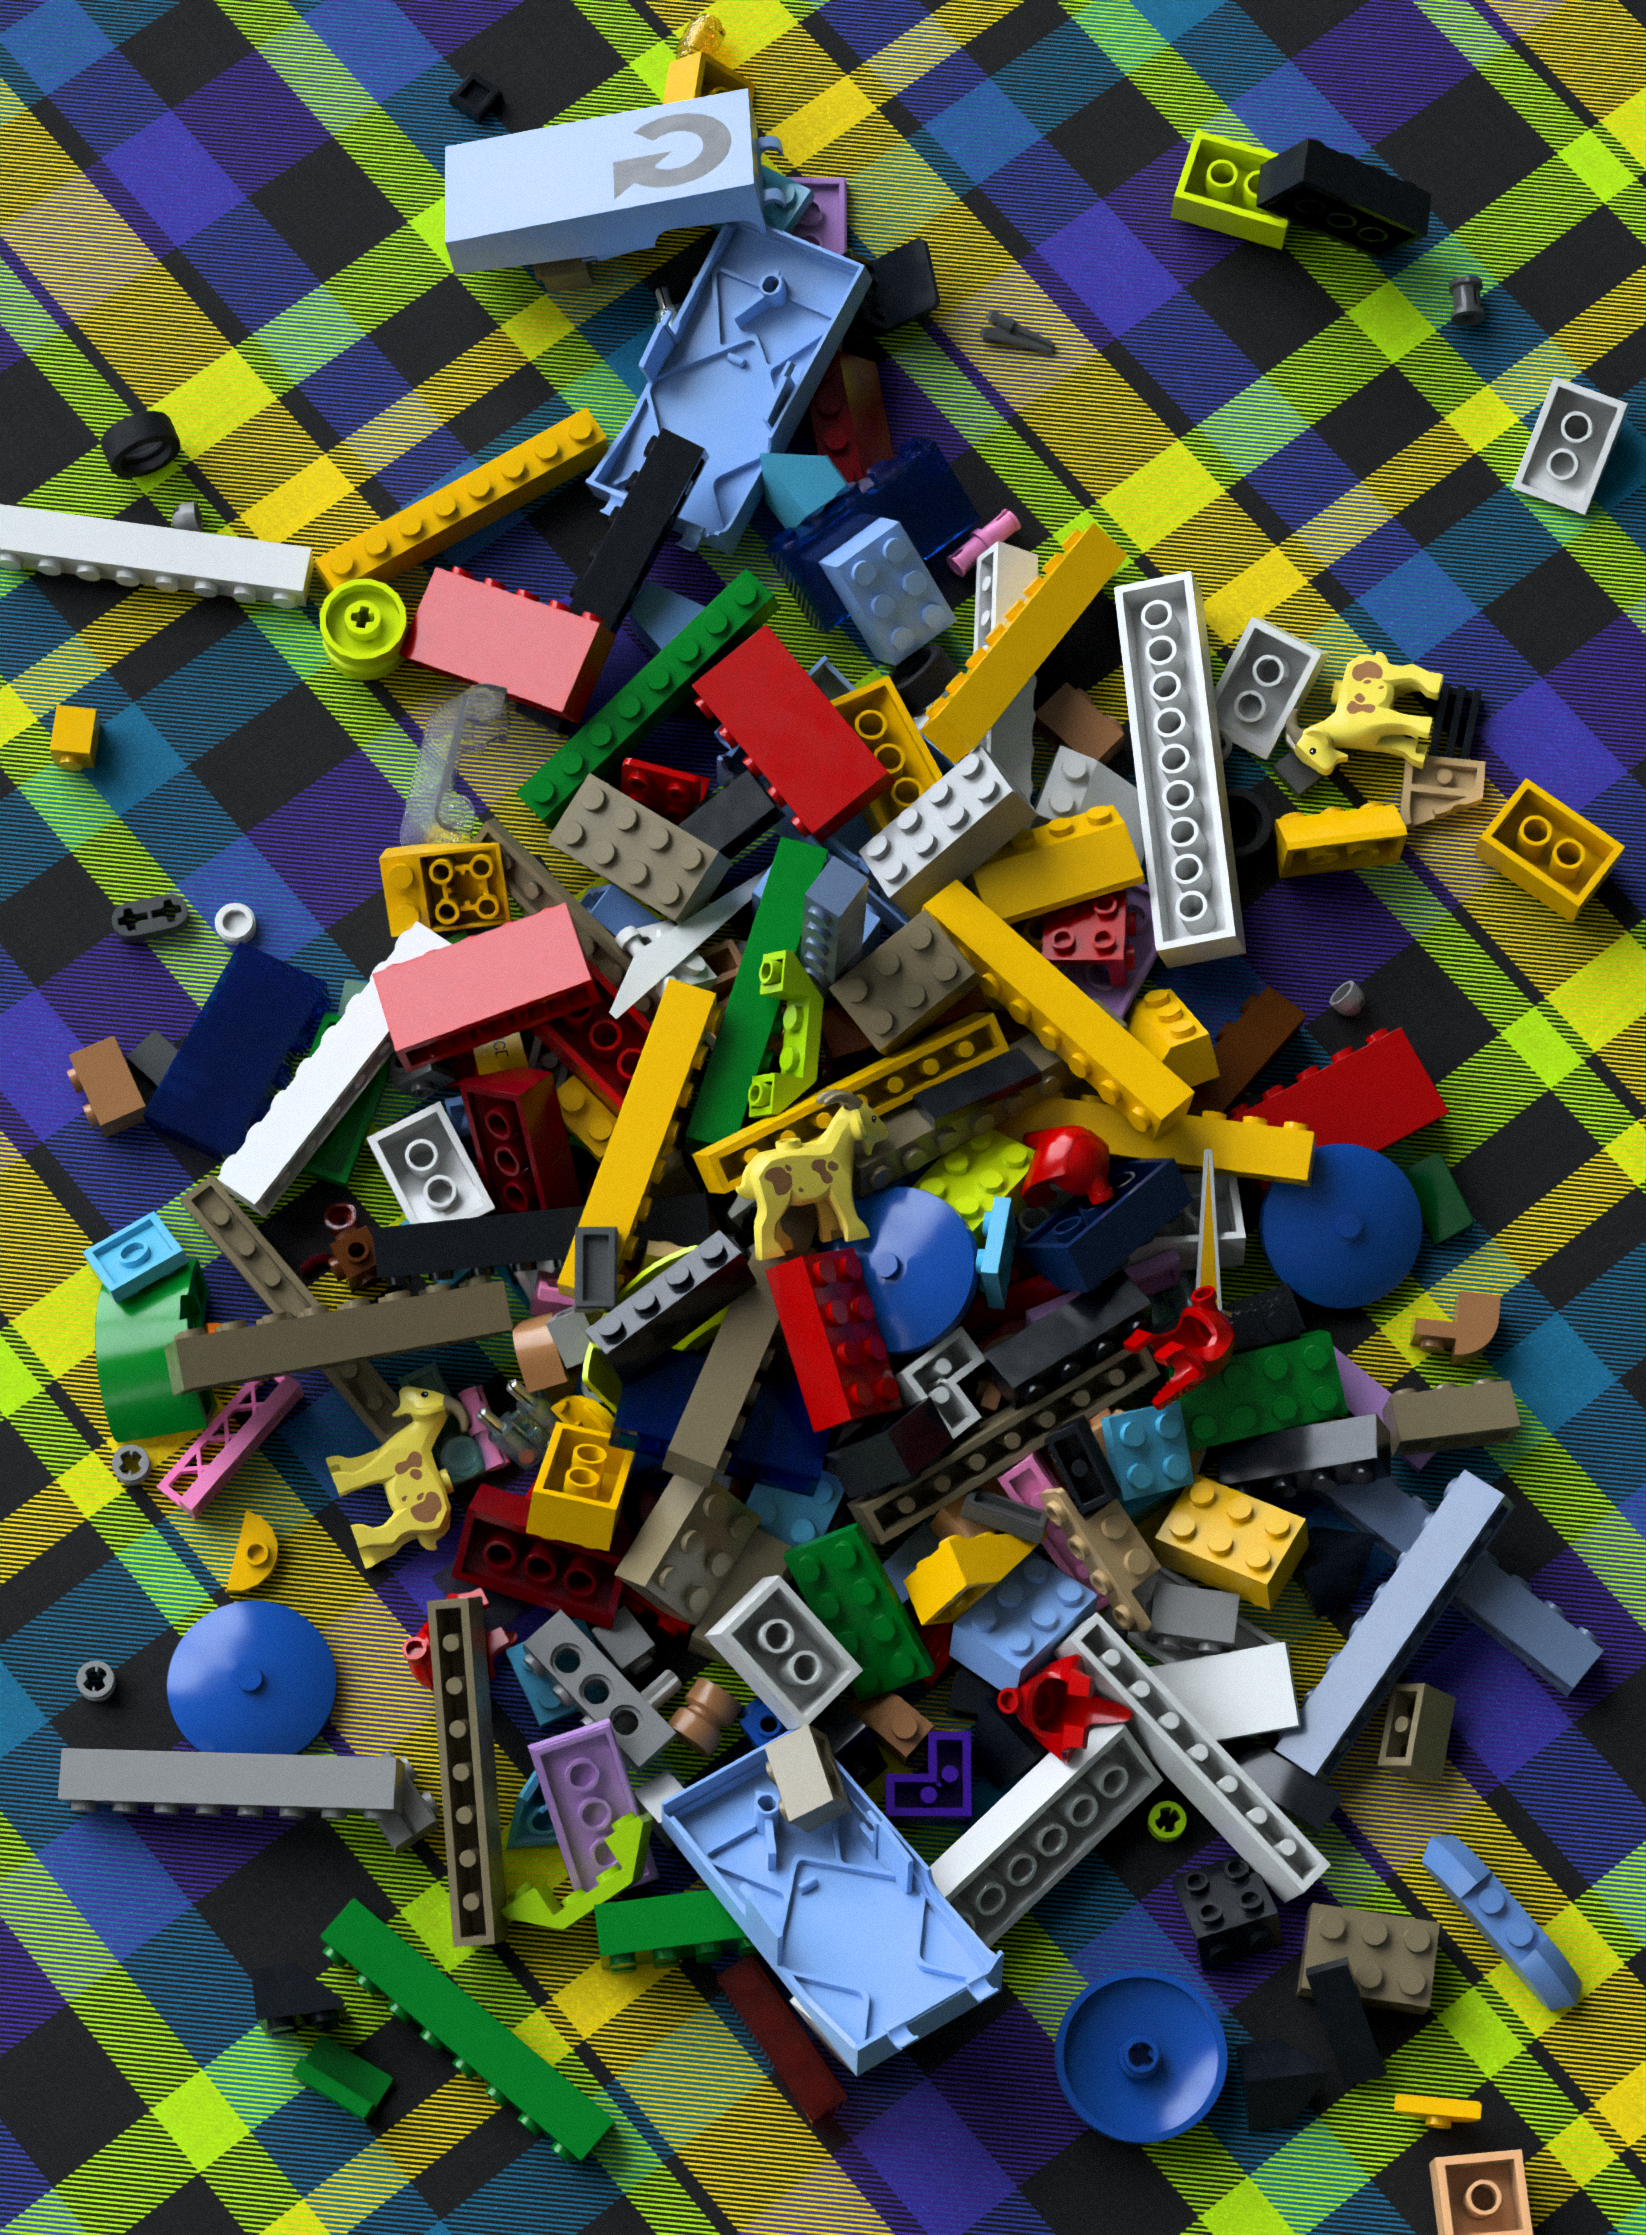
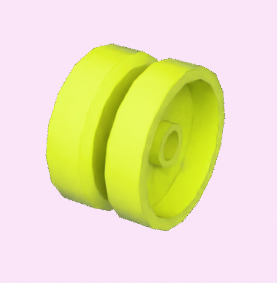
[319,579,409,681]

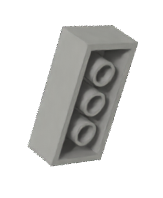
[858,744,1038,919]

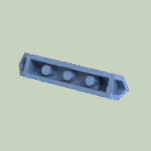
[1421,1834,1582,2011]

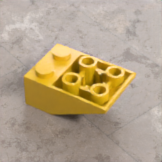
[379,843,512,937]
[903,1530,1048,1626]

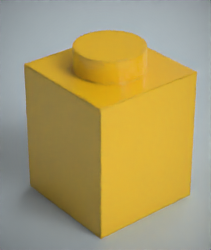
[50,705,101,771]

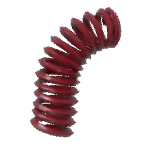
[299,1252,333,1275]

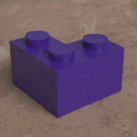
[885,1731,972,1825]

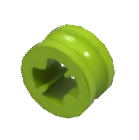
[1147,1801,1187,1842]

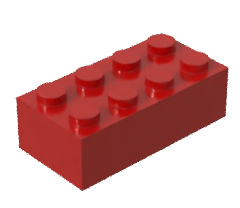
[529,959,693,1118]
[765,1247,903,1433]

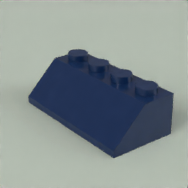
[1012,1158,1194,1293]

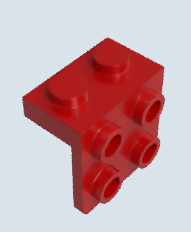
[620,758,710,823]
[1042,891,1137,986]

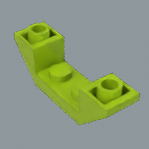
[748,950,824,1119]
[501,1811,653,1930]

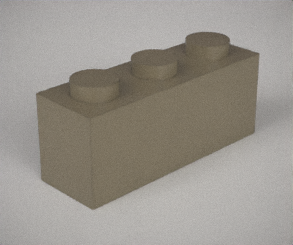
[1382,1378,1521,1457]

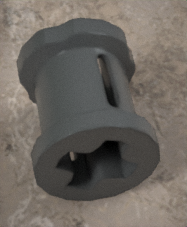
[1449,275,1486,326]

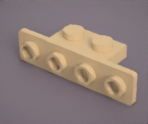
[1039,1487,1161,1632]

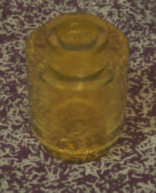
[676,14,726,60]

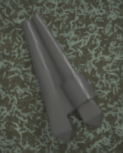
[979,311,1055,354]

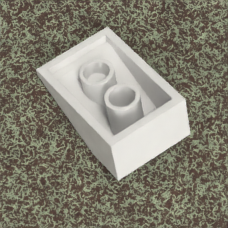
[1511,377,1631,515]
[1214,617,1330,760]
[1031,745,1145,866]
[366,1101,496,1224]

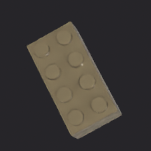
[546,773,733,924]

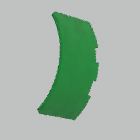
[95,1258,217,1443]

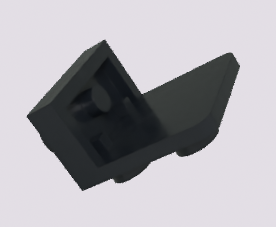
[842,238,940,338]
[1172,1855,1283,1972]

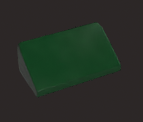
[1402,1152,1475,1247]

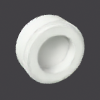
[215,903,256,946]

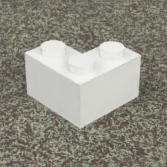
[893,1326,985,1439]

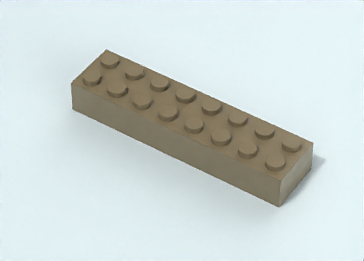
[164,1275,513,1396]

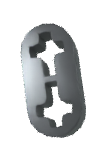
[112,894,189,943]

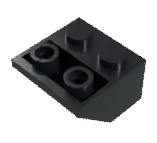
[251,1962,349,2038]

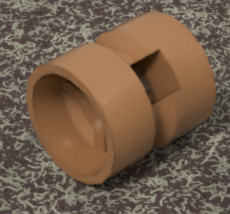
[667,1677,743,1758]

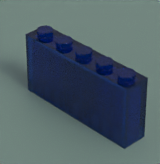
[765,437,981,632]
[143,941,332,1163]
[608,1348,831,1497]

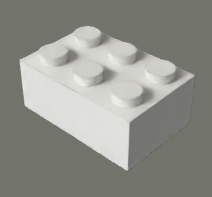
[704,1575,863,1730]

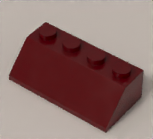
[806,351,903,518]
[459,1066,584,1216]
[451,1483,638,1629]

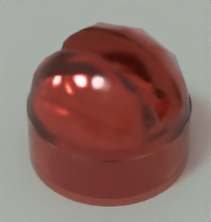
[324,1202,359,1237]

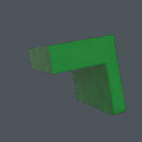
[291,2035,393,2124]

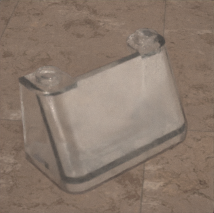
[400,683,511,846]

